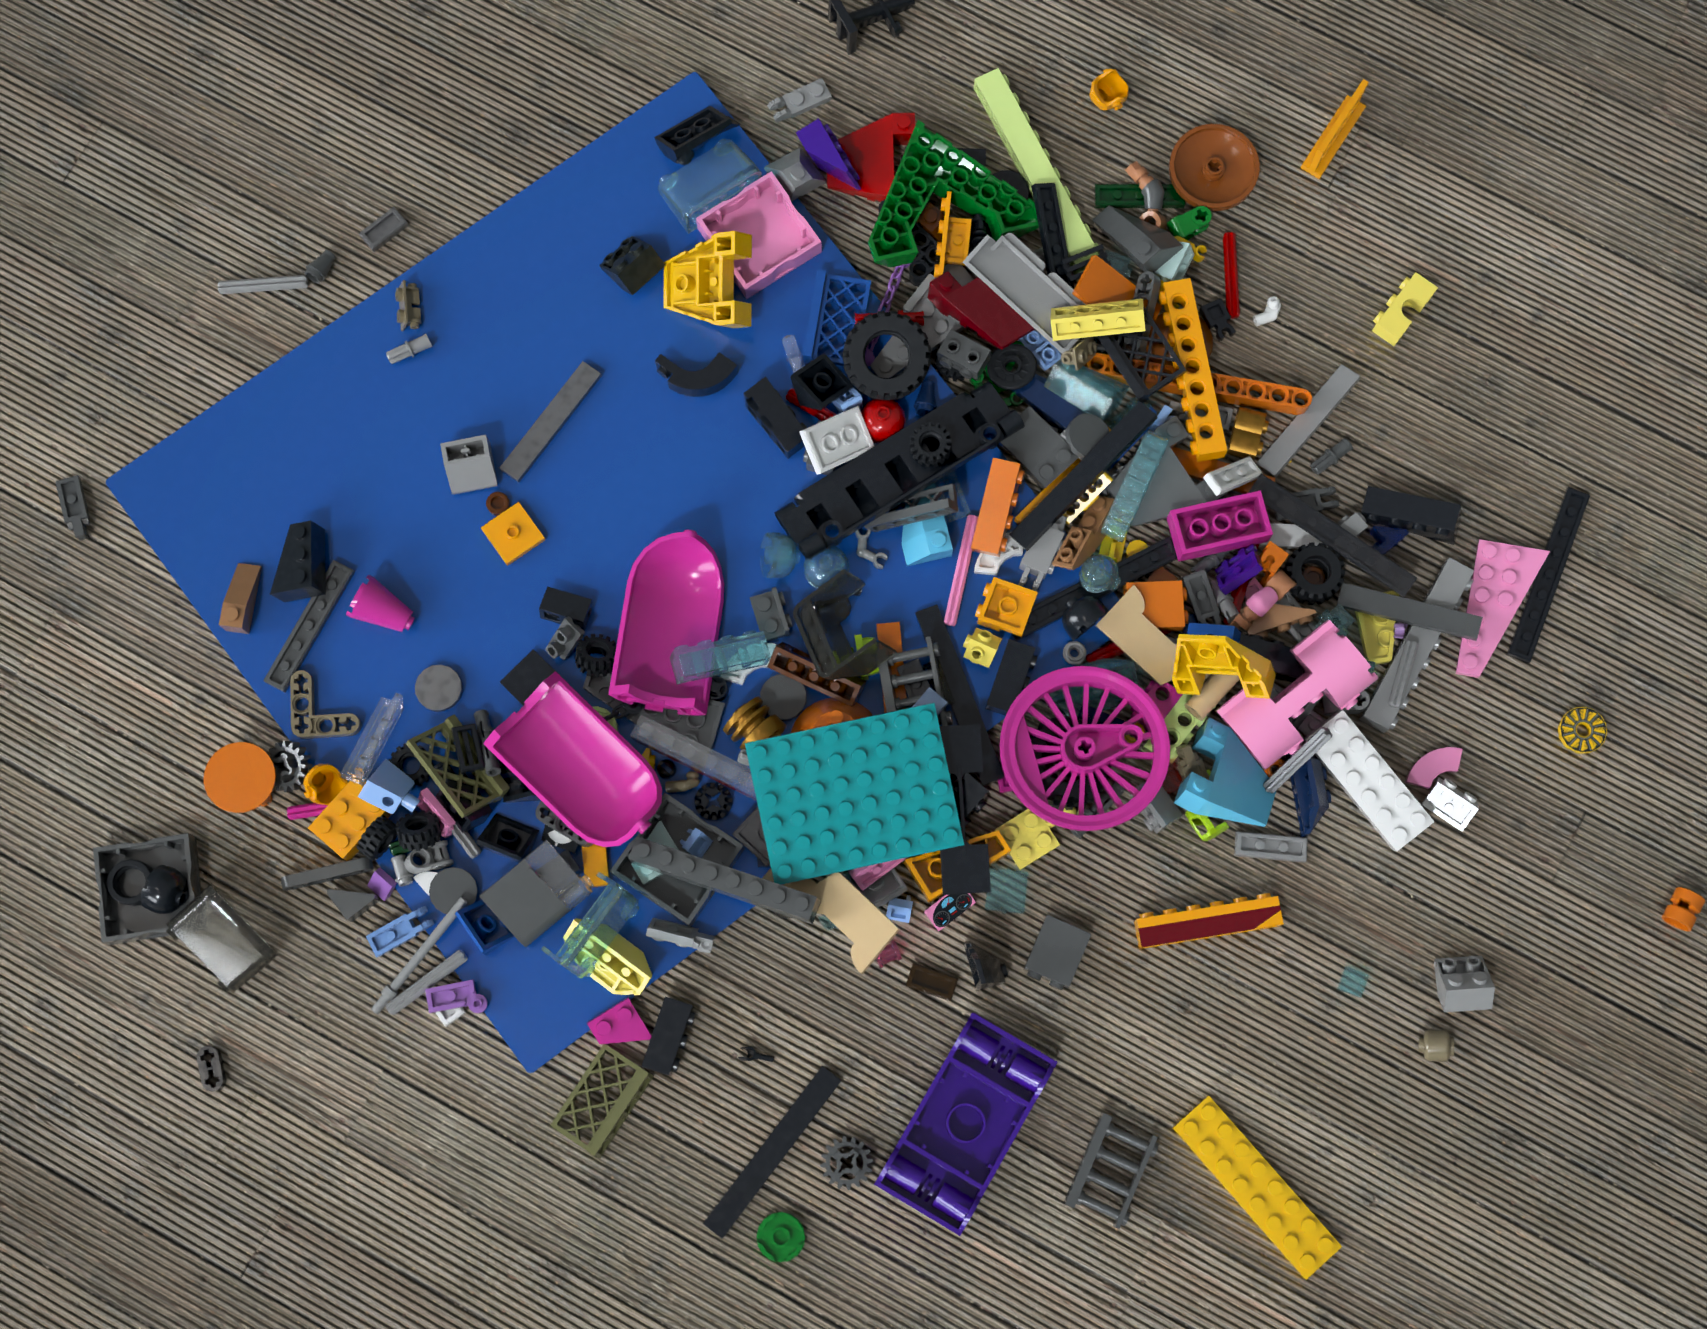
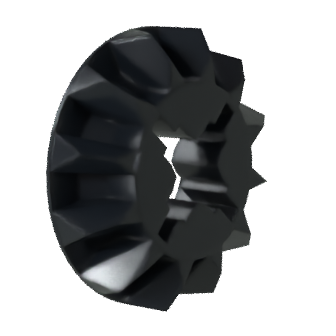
[695,782,732,820]

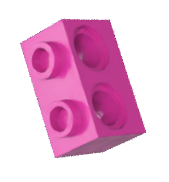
[1130,680,1183,731]

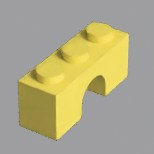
[1372,272,1438,346]

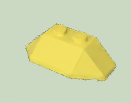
[563,918,652,995]

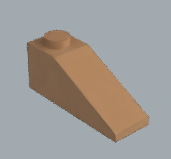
[219,563,262,634]

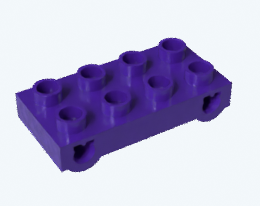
[874,1012,1058,1236]

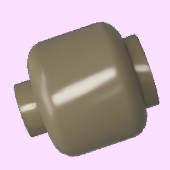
[1418,1029,1454,1062]

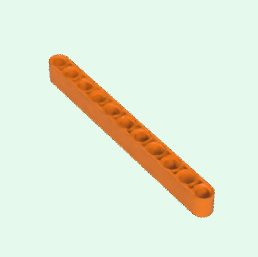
[1063,350,1312,415]

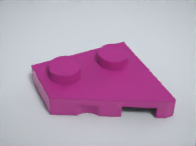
[587,997,652,1044]

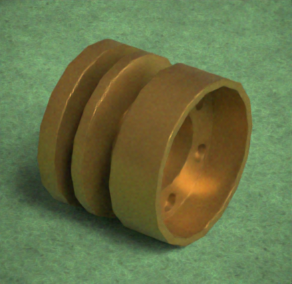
[723,696,786,750]

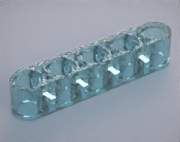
[1101,430,1169,542]

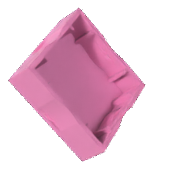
[696,171,822,299]

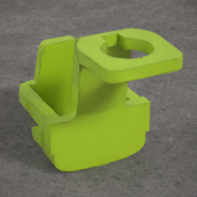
[1185,769,1229,841]

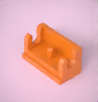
[1259,541,1289,588]

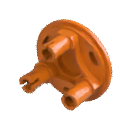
[204,742,276,813]

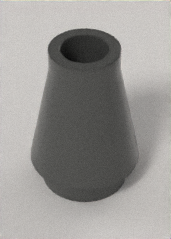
[305,250,336,284]

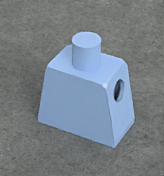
[358,759,420,814]

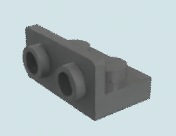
[750,587,793,643]

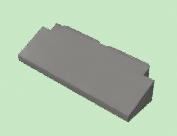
[963,233,1086,353]

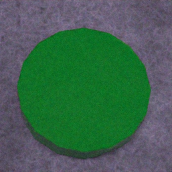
[757,1212,806,1262]

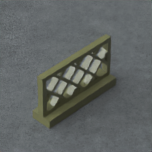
[406,714,510,818]
[550,1044,654,1159]

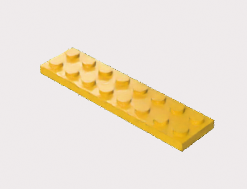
[1172,1096,1342,1280]

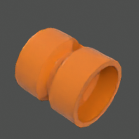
[1661,887,1706,932]

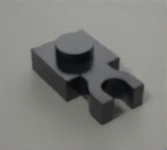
[1199,298,1236,342]

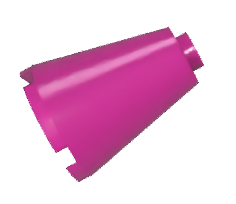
[346,575,415,632]

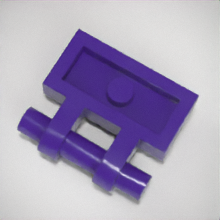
[1215,544,1263,595]

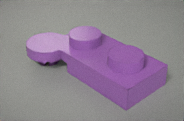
[425,980,488,1014]

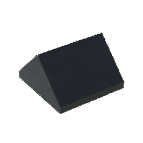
[790,353,854,410]
[476,813,539,862]

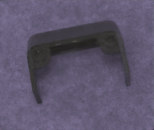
[793,569,897,680]

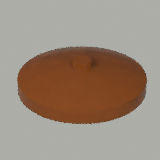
[1169,124,1260,211]

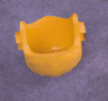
[1089,68,1129,110]
[303,764,348,805]

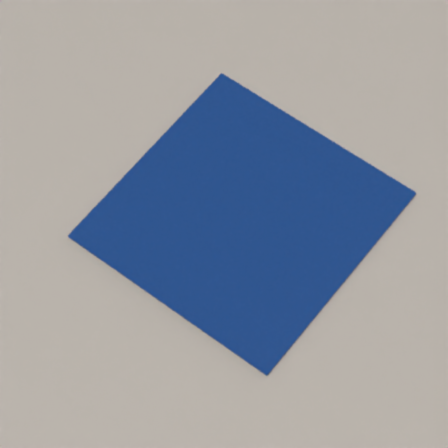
[106,72,1120,1073]

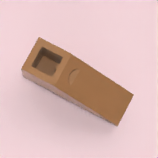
[1240,604,1317,639]

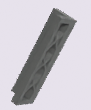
[865,484,959,532]

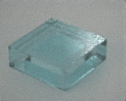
[1337,966,1369,998]

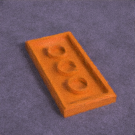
[1072,255,1163,330]

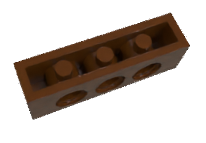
[767,642,867,707]

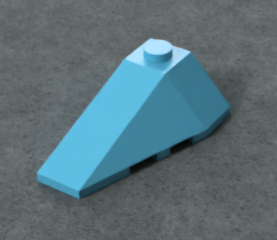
[901,483,953,566]

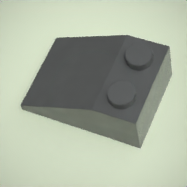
[995,406,1079,488]

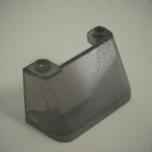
[166,883,278,993]

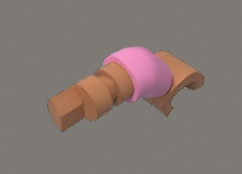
[1229,570,1297,630]

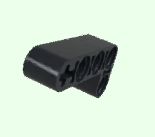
[878,200,945,287]

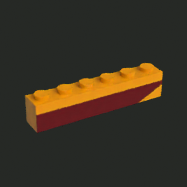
[1134,893,1284,949]

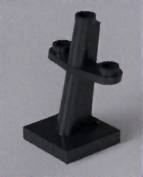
[828,0,915,55]

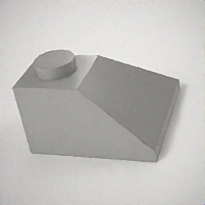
[764,148,826,202]

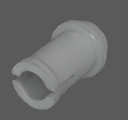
[391,854,414,887]

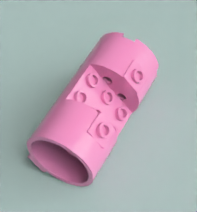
[1216,620,1378,770]

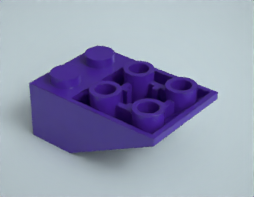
[796,118,861,190]

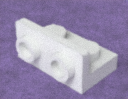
[1422,778,1479,831]

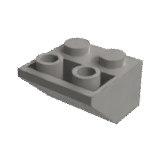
[440,435,498,495]
[1129,782,1182,834]
[1434,956,1495,1012]

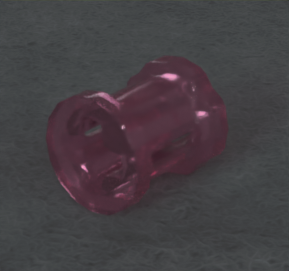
[875,940,902,969]

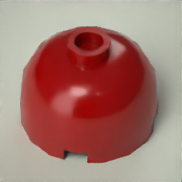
[862,399,906,444]

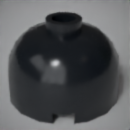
[1062,596,1109,641]
[141,865,188,914]

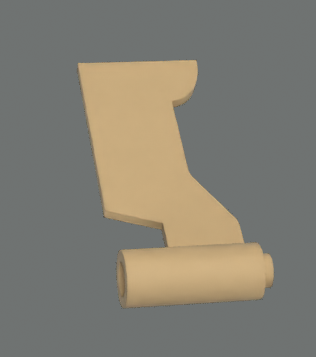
[1096,585,1240,721]
[763,868,900,974]

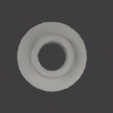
[1063,641,1086,665]

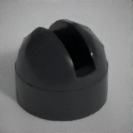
[657,759,676,779]

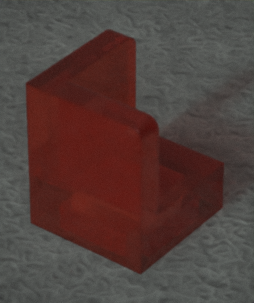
[1162,762,1183,795]

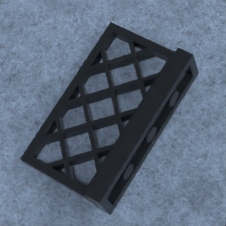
[1097,296,1187,403]

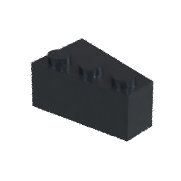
[270,520,326,602]

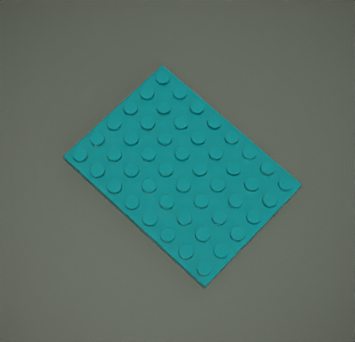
[745,703,964,885]

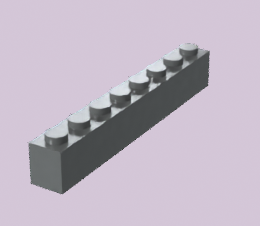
[628,836,821,925]

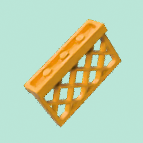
[1301,79,1369,179]

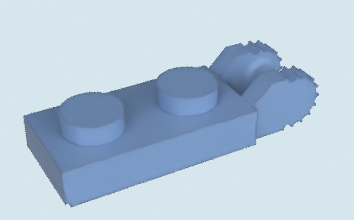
[366,906,434,957]

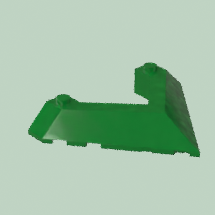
[868,119,1039,268]

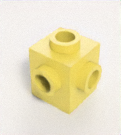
[963,627,1002,668]

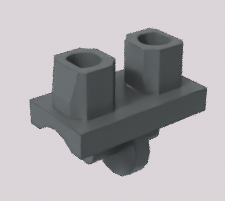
[545,616,585,660]

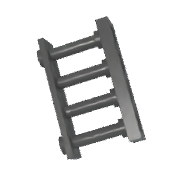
[875,636,953,726]
[1063,1113,1159,1229]

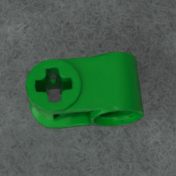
[1166,206,1212,240]

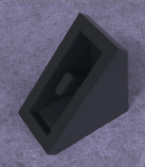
[503,776,540,803]

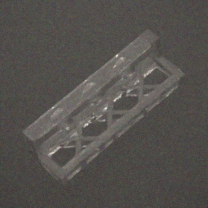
[340,693,404,785]

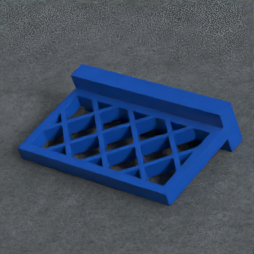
[803,269,871,366]

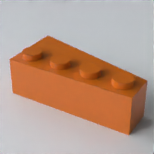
[971,458,1025,557]

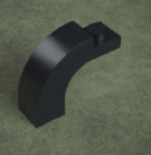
[655,352,738,397]

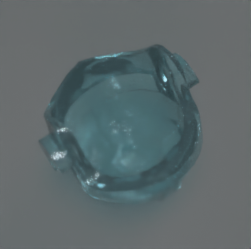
[1079,554,1121,593]

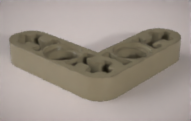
[290,670,362,739]

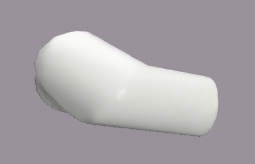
[1253,296,1281,326]

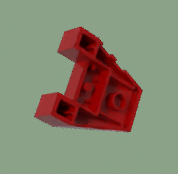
[827,113,915,202]

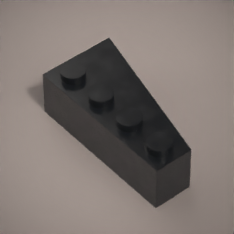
[1361,486,1461,545]
[1239,630,1305,683]

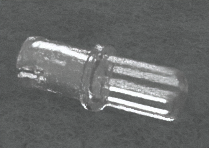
[782,335,805,373]

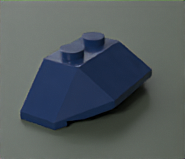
[1286,753,1331,837]

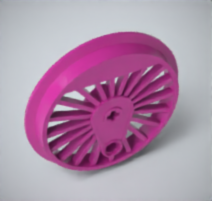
[999,666,1170,831]

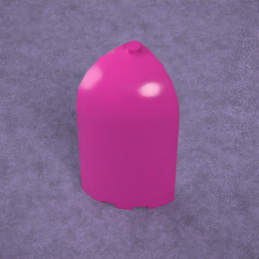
[608,529,724,716]
[483,671,662,847]

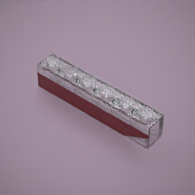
[630,715,757,801]

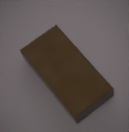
[905,963,958,1002]

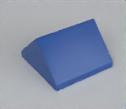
[455,900,515,956]

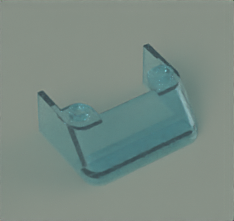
[541,872,639,979]

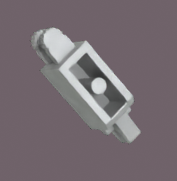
[1018,515,1067,592]

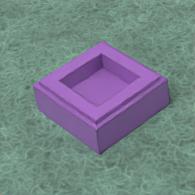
[367,868,397,901]

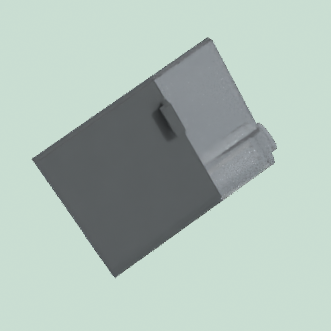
[479,840,594,947]

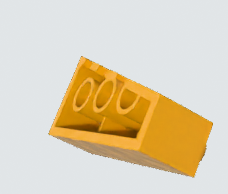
[904,830,1011,903]

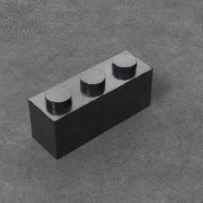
[985,639,1038,716]
[642,997,696,1076]

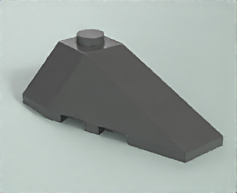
[1092,205,1183,273]

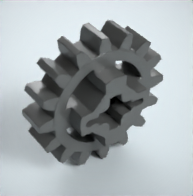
[269,741,312,792]
[820,1136,873,1190]

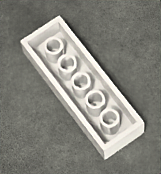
[1303,710,1434,852]

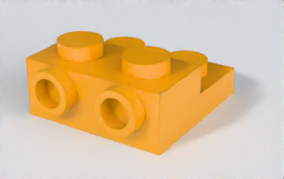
[975,577,1038,637]

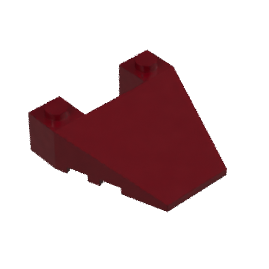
[927,271,1035,350]

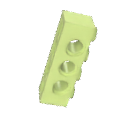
[1141,694,1216,764]

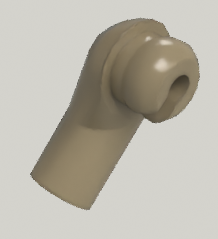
[665,772,700,793]

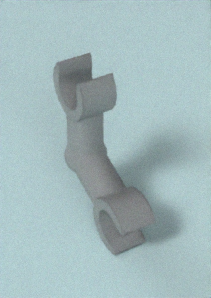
[855,529,888,569]

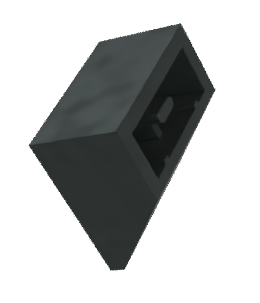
[599,236,666,295]

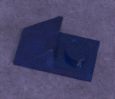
[1369,526,1409,555]

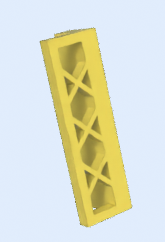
[1050,299,1146,341]

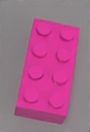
[1166,490,1273,562]

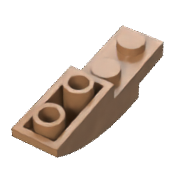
[1052,496,1117,570]

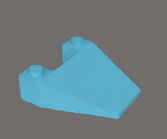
[1174,717,1277,827]

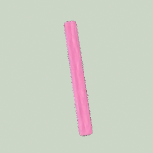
[944,515,978,626]

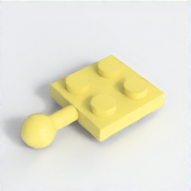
[994,807,1077,870]

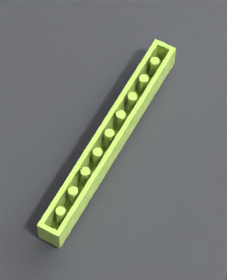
[974,68,1099,275]

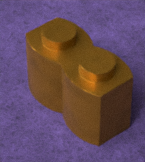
[1227,407,1269,460]

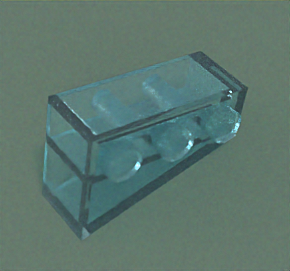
[1044,360,1130,421]

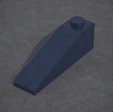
[1012,374,1103,434]

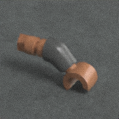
[1125,161,1167,230]

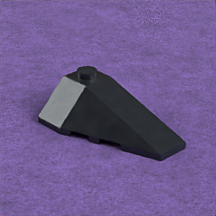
[964,941,1008,991]

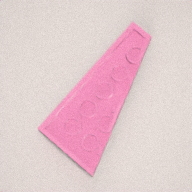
[1455,539,1550,678]

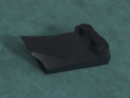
[654,106,740,165]

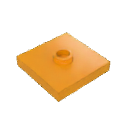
[481,502,546,566]

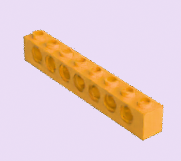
[1159,278,1227,462]

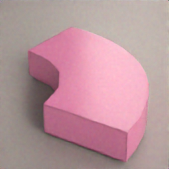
[1405,747,1463,789]

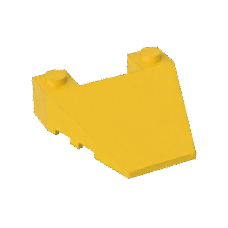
[663,231,752,328]
[1172,634,1276,699]

